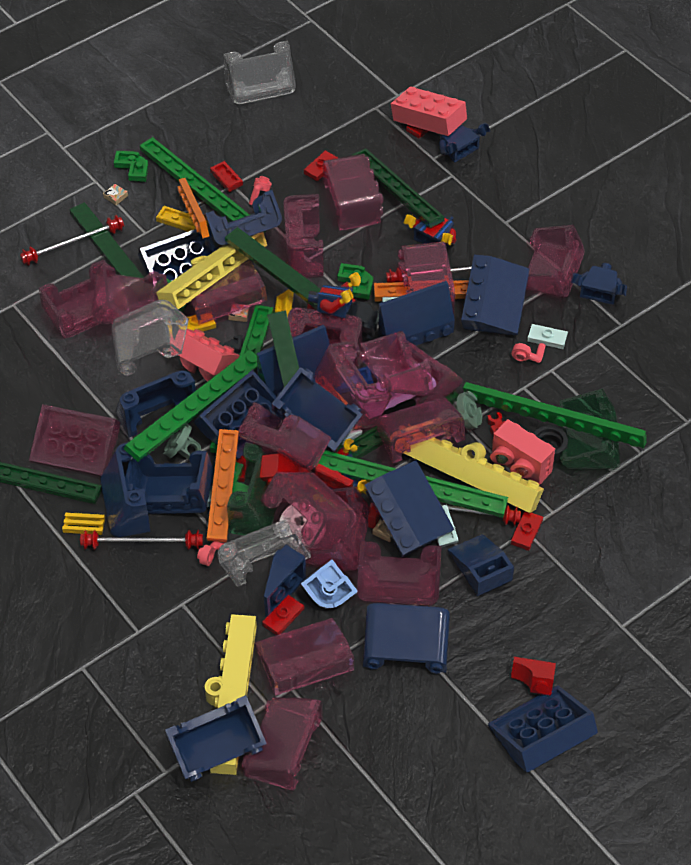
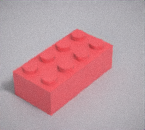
[391,87,467,136]

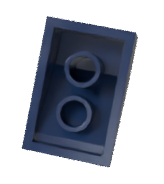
[264,545,306,618]

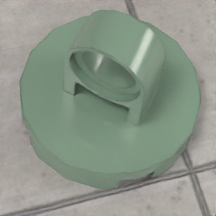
[445,391,482,430]
[163,424,201,459]

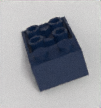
[448,534,514,596]

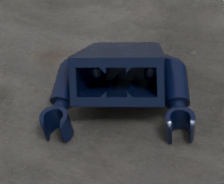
[439,123,490,163]
[570,263,627,305]

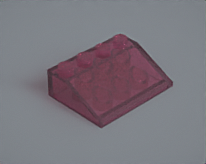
[189,261,268,324]
[29,404,121,475]
[255,618,354,696]

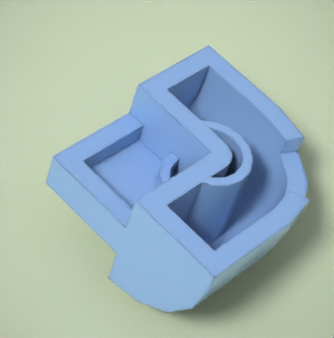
[301,559,358,608]

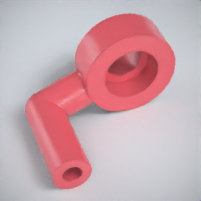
[249,176,272,205]
[511,343,546,363]
[197,541,235,566]

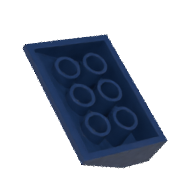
[138,229,216,289]
[461,255,530,335]
[378,281,455,355]
[257,325,335,397]
[193,370,283,460]
[364,460,455,558]
[488,685,598,772]

